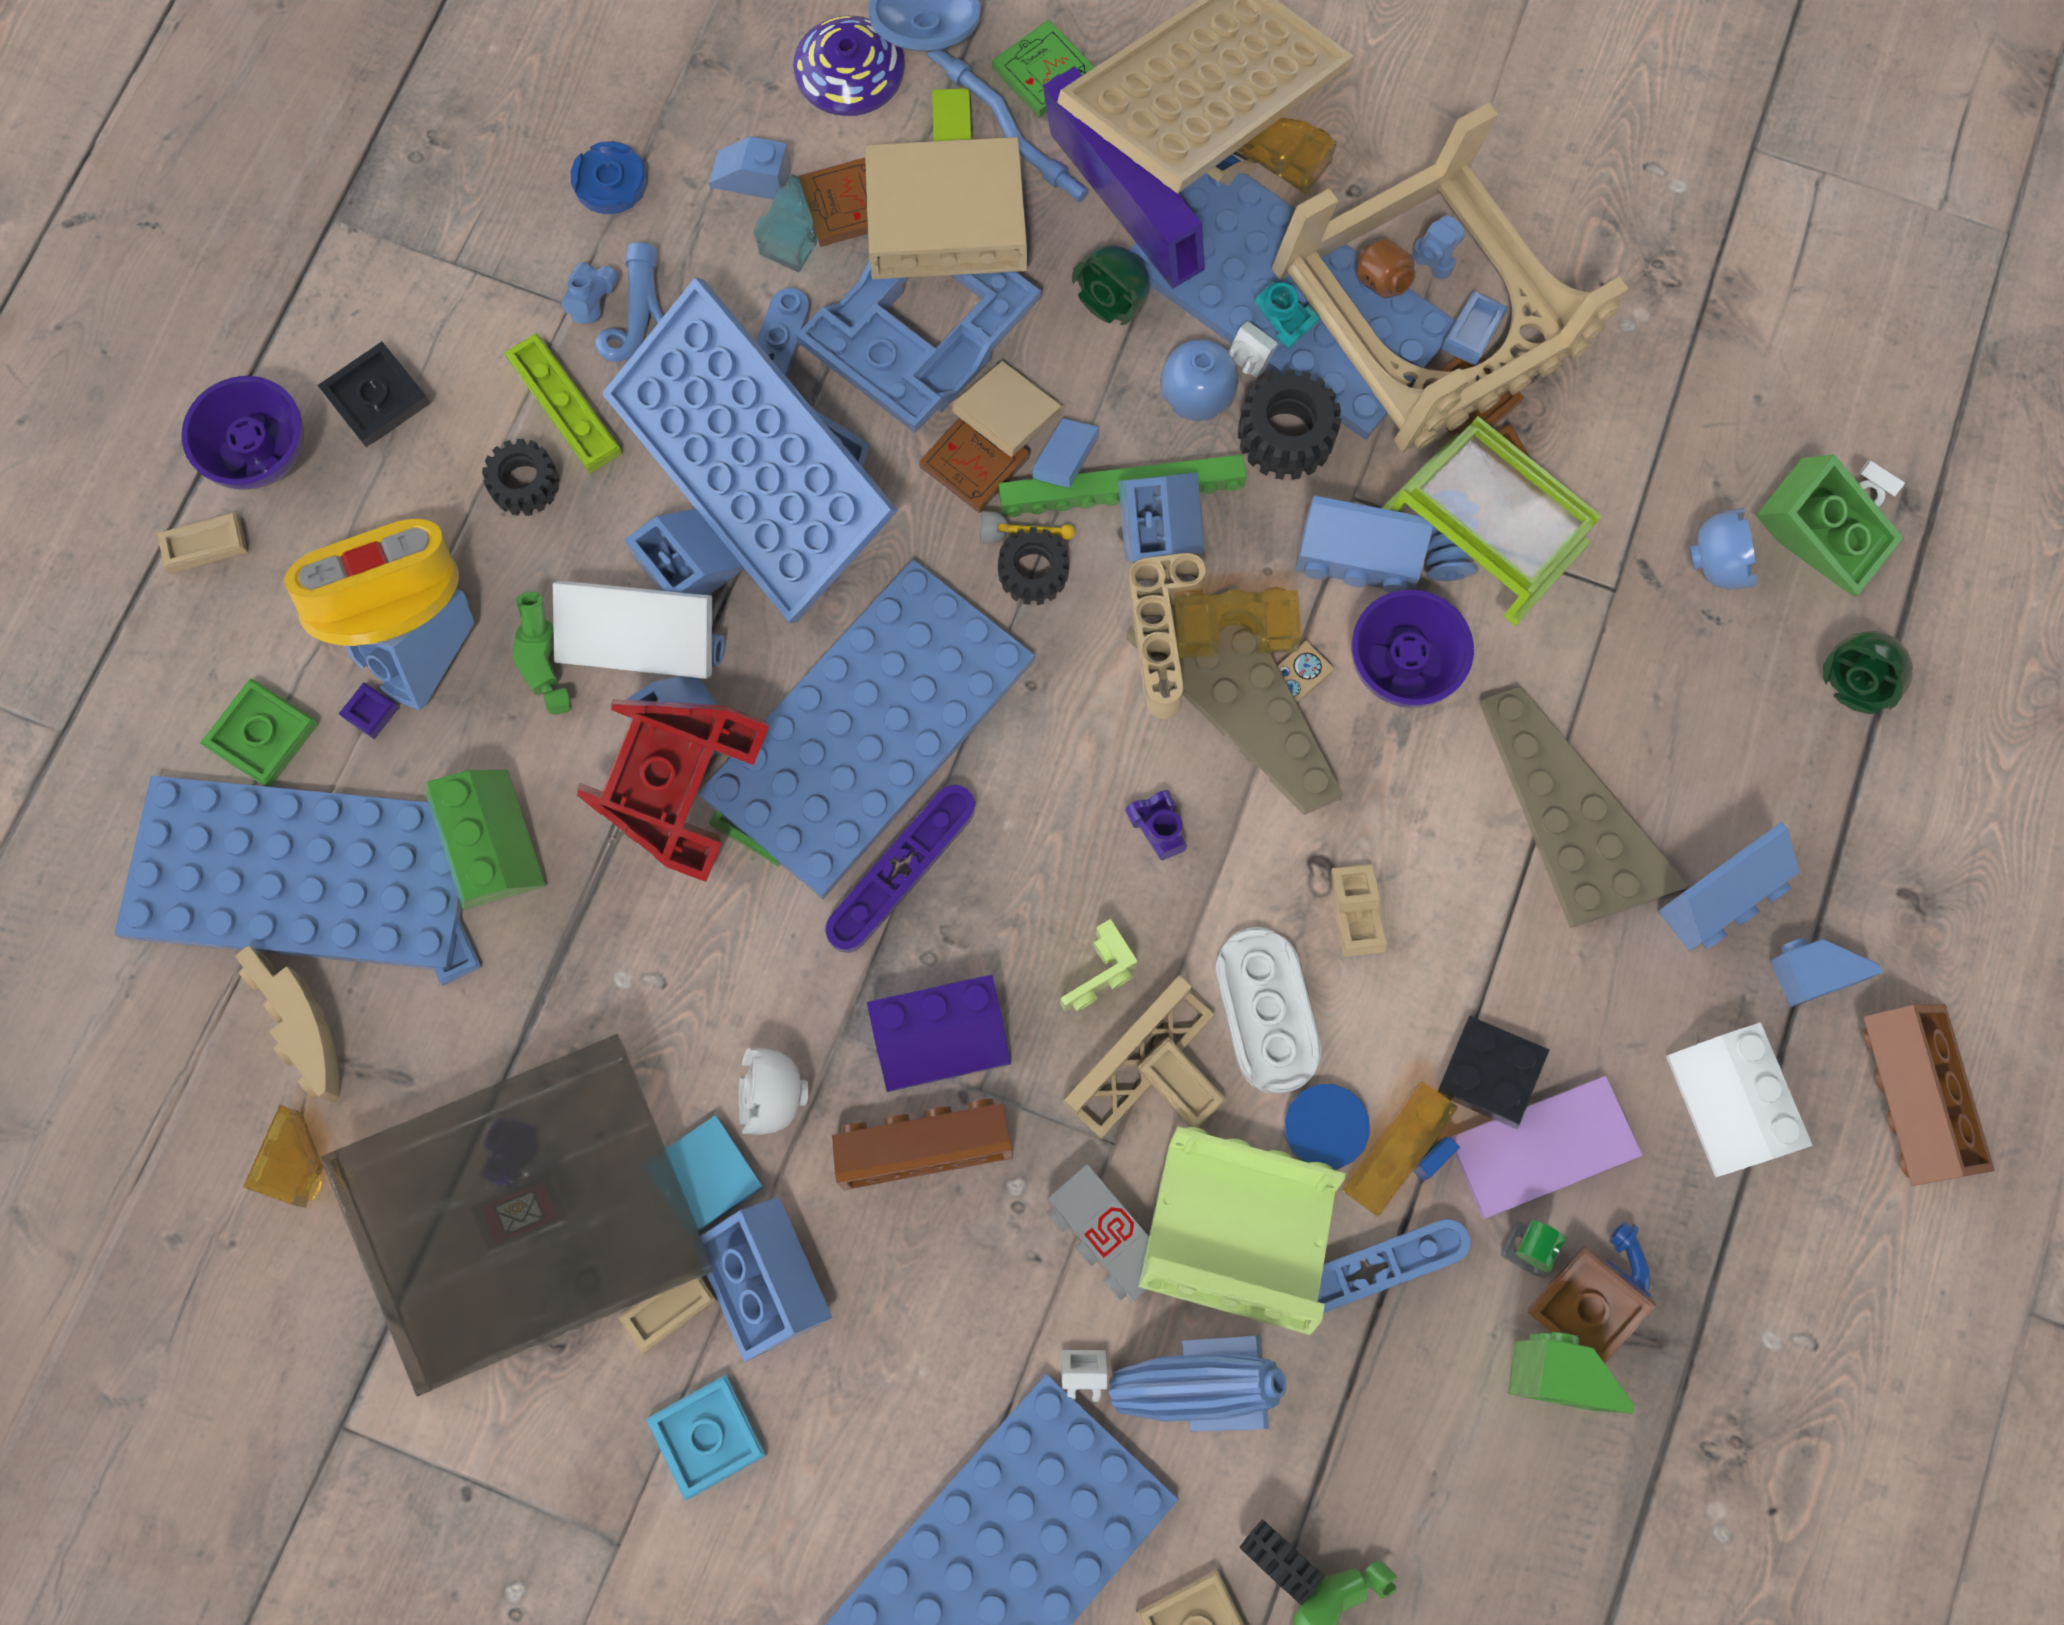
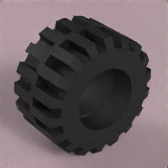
[1238,369,1342,480]

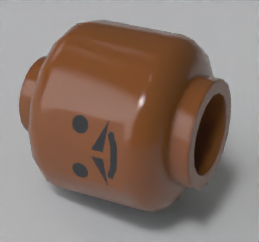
[1357,239,1416,298]

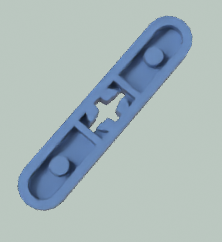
[757,288,810,379]
[1318,1219,1471,1313]

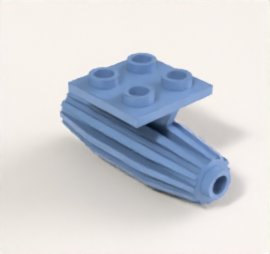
[1109,1335,1286,1432]

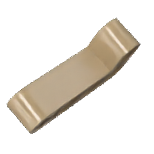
[1129,553,1206,719]

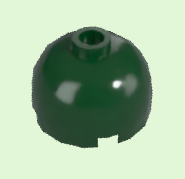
[1072,245,1151,325]
[1823,631,1913,714]

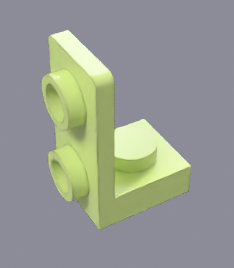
[1060,919,1137,1012]

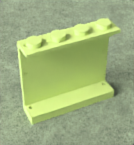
[1138,1126,1346,1335]

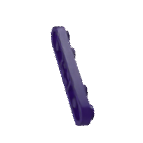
[825,785,975,953]

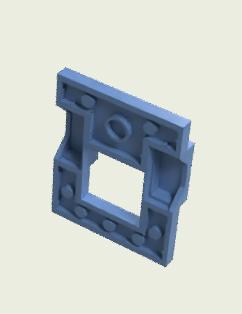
[796,260,1041,433]

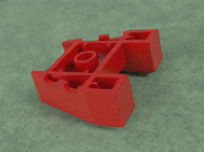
[577,699,769,882]

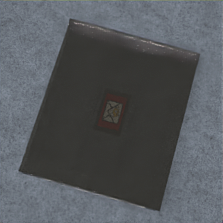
[320,1033,714,1397]

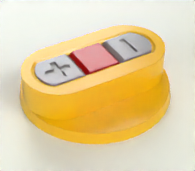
[284,519,459,646]

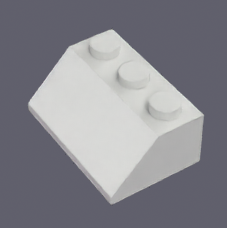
[1666,1022,1813,1178]

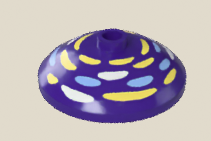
[793,15,905,116]

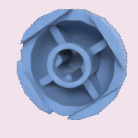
[1160,340,1238,421]
[1690,508,1757,590]

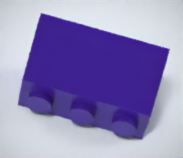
[867,974,1011,1092]

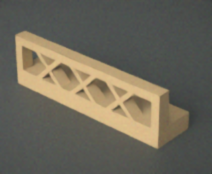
[1063,975,1215,1140]

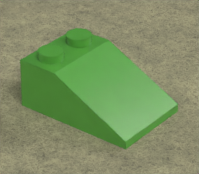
[1756,454,1904,596]

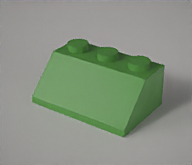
[426,770,545,911]
[1509,1332,1634,1414]

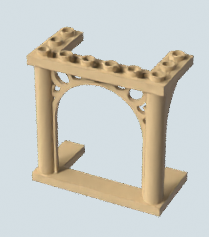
[1271,102,1629,453]

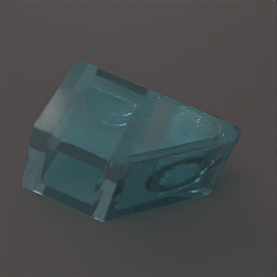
[754,174,817,273]

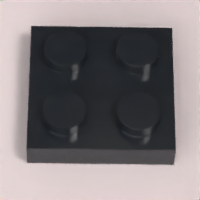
[317,341,430,448]
[1436,1015,1550,1129]

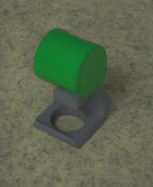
[1501,1220,1567,1278]

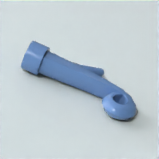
[595,242,663,362]

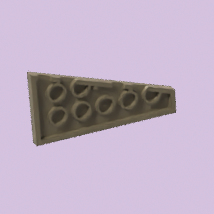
[1127,588,1343,815]
[1480,687,1690,928]

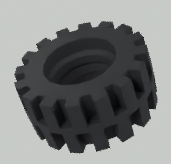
[482,439,560,516]
[998,527,1069,605]
[1239,1519,1325,1605]

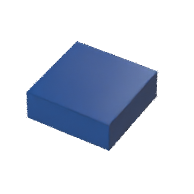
[1412,1136,1460,1181]

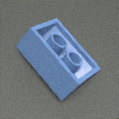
[1295,495,1433,593]
[1658,822,1800,951]
[693,1197,833,1362]

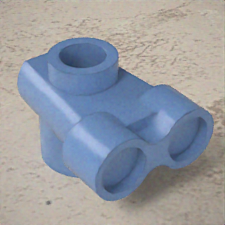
[1412,216,1465,279]
[561,262,619,324]

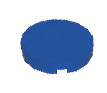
[570,141,647,215]
[1284,1084,1370,1170]

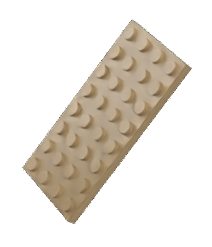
[1057,0,1354,194]

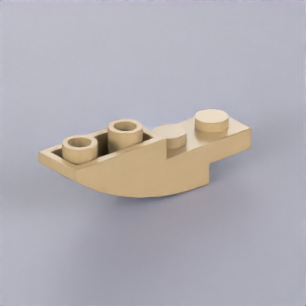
[235,945,339,1102]

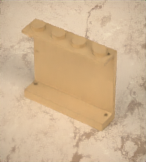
[865,137,1027,279]

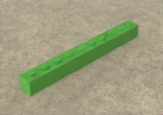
[998,455,1247,517]

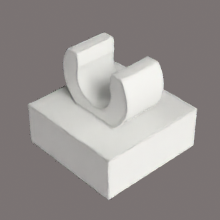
[1228,321,1279,378]
[1858,460,1905,507]
[1062,1350,1107,1402]

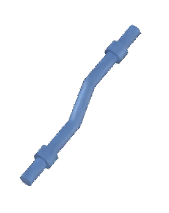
[927,50,1088,202]

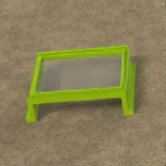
[1381,416,1602,626]

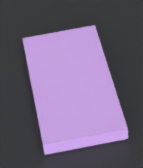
[1451,1076,1643,1219]

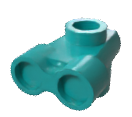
[1254,281,1320,349]

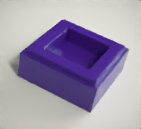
[338,682,399,739]

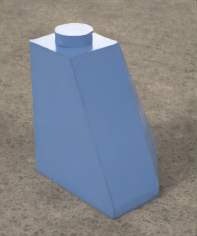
[345,588,475,711]

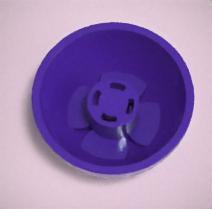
[181,376,304,490]
[1351,590,1474,708]

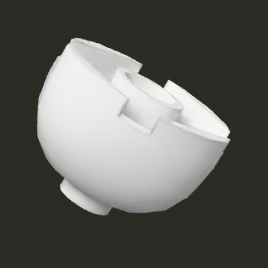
[738,1048,808,1135]

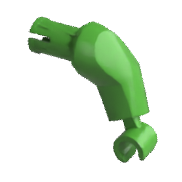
[513,592,570,715]
[1293,1561,1397,1625]

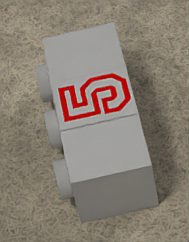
[1046,1164,1149,1303]

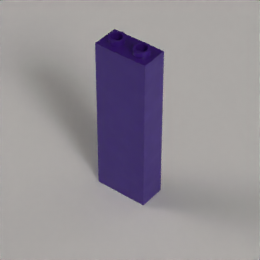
[1043,67,1205,289]

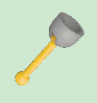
[980,511,1075,544]

